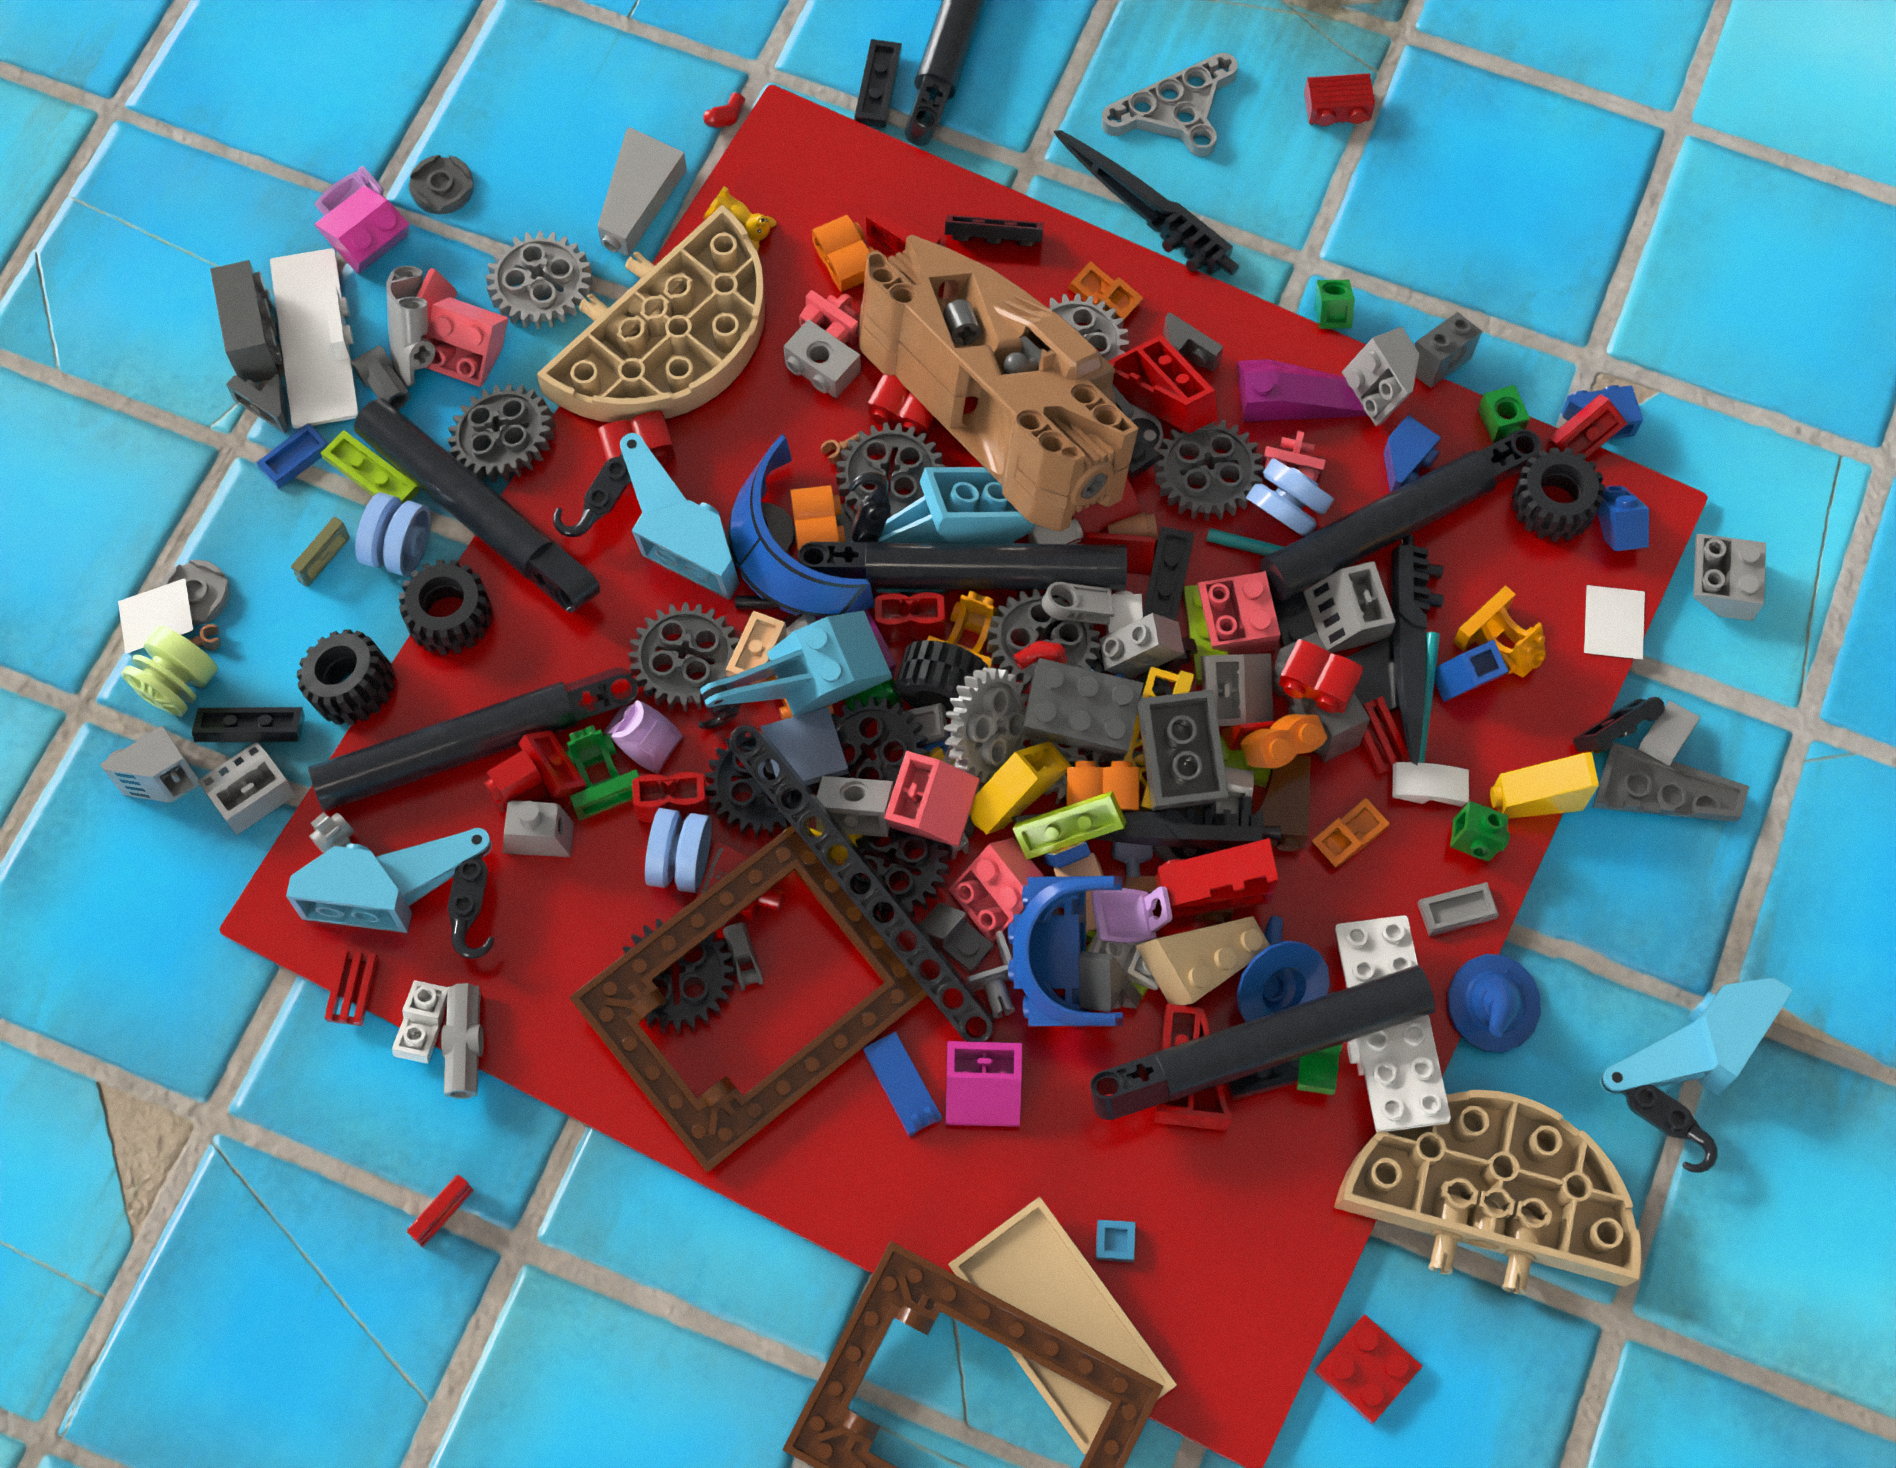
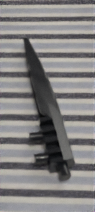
[1054,130,1239,276]
[1391,534,1444,765]
[1011,796,1281,850]

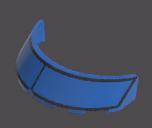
[728,434,874,617]

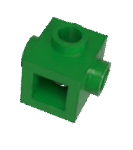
[1450,801,1510,862]

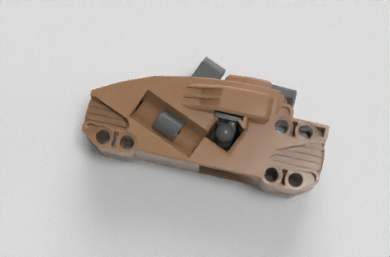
[859,235,1138,532]

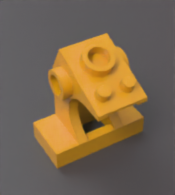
[1453,585,1546,678]
[927,591,997,668]

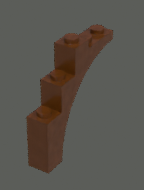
[1124,756,1311,926]

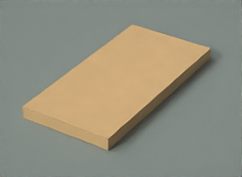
[948,1197,1177,1455]

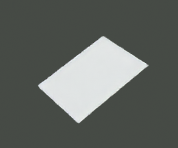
[118,578,193,653]
[1584,585,1645,660]

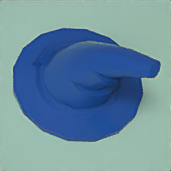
[1237,916,1330,1022]
[1447,954,1541,1053]

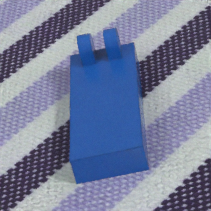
[863,1032,942,1137]

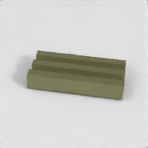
[290,516,350,587]

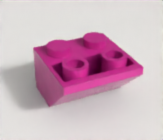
[946,1041,1022,1127]

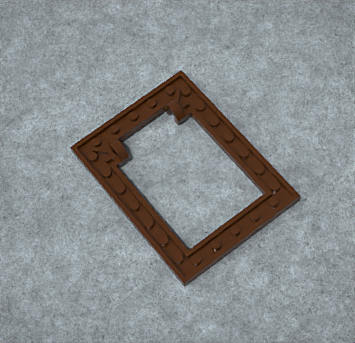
[569,825,929,1173]
[782,1241,1164,1468]

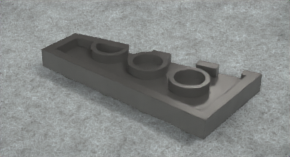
[1592,742,1749,822]

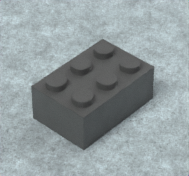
[210,260,283,383]
[1272,632,1370,763]
[1020,658,1143,759]
[1137,689,1229,811]

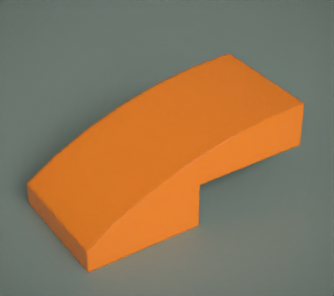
[1068,261,1143,321]
[1312,798,1390,868]

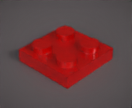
[1313,1314,1423,1425]

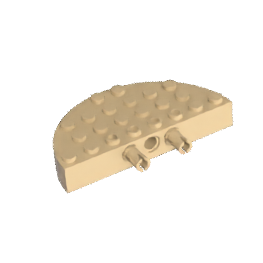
[537,205,766,423]
[1334,1090,1641,1295]

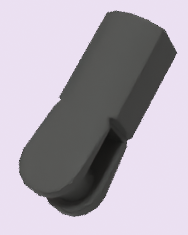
[722,922,764,991]

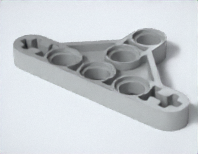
[1101,53,1238,157]

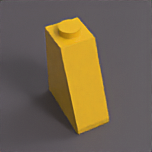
[969,741,1072,835]
[1490,752,1599,819]

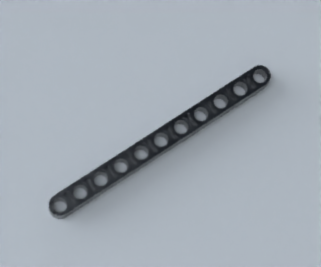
[729,725,995,1042]

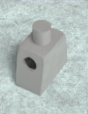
[502,801,574,857]

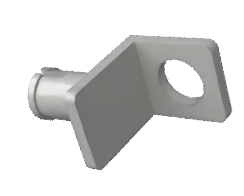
[967,930,1015,1018]

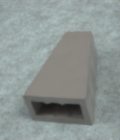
[597,127,687,257]

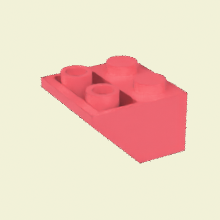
[425,297,509,387]
[1197,571,1281,655]
[884,751,980,847]
[948,838,1044,944]

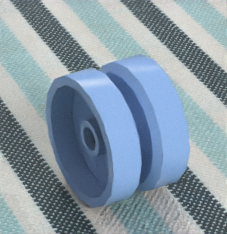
[1246,458,1335,537]
[355,492,431,577]
[645,808,712,893]

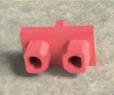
[799,290,859,345]
[1263,431,1326,482]

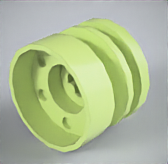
[121,626,218,717]

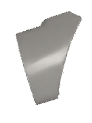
[386,266,436,389]

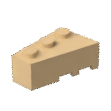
[1135,916,1270,1005]

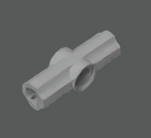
[441,983,484,1099]

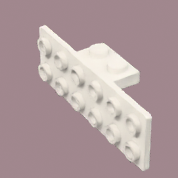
[270,248,359,429]
[1335,915,1451,1132]

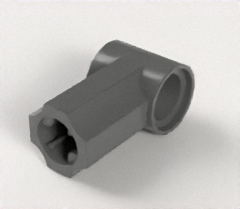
[350,345,411,410]

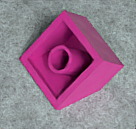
[315,185,410,275]

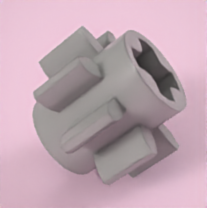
[309,812,355,853]

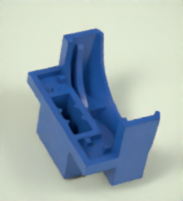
[1008,876,1123,1026]

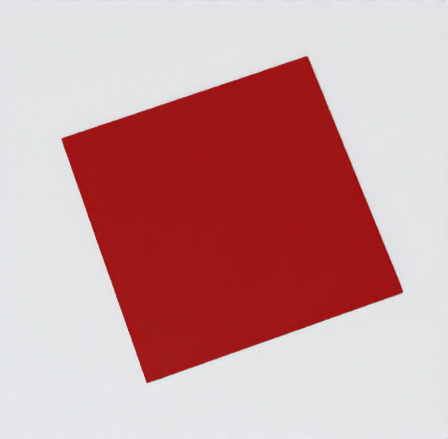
[219,85,1708,1468]

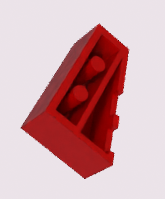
[1108,334,1218,434]
[1155,838,1279,918]
[1154,1004,1232,1131]

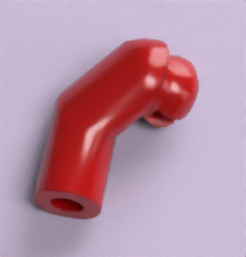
[703,93,746,128]
[1013,641,1068,670]

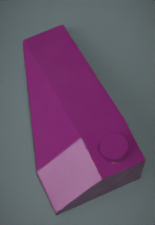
[1236,359,1369,422]

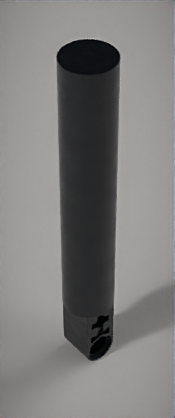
[905,0,986,146]
[354,398,600,613]
[1260,429,1541,601]
[798,542,1127,591]
[308,667,638,812]
[1090,965,1435,1120]

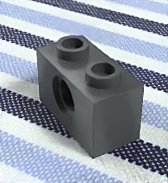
[1415,312,1482,388]

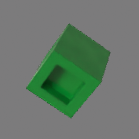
[1314,279,1355,329]
[1478,385,1530,443]

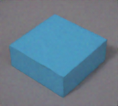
[1096,1220,1135,1263]

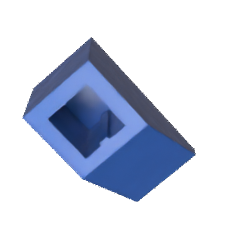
[1561,385,1643,440]
[1383,415,1441,492]
[1597,485,1649,551]
[1434,640,1509,702]

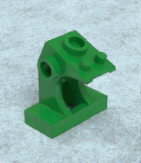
[565,725,639,821]

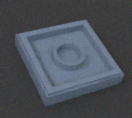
[760,707,849,791]

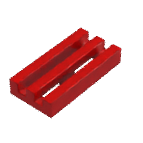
[1362,696,1410,775]
[324,949,378,1026]
[407,1174,474,1248]

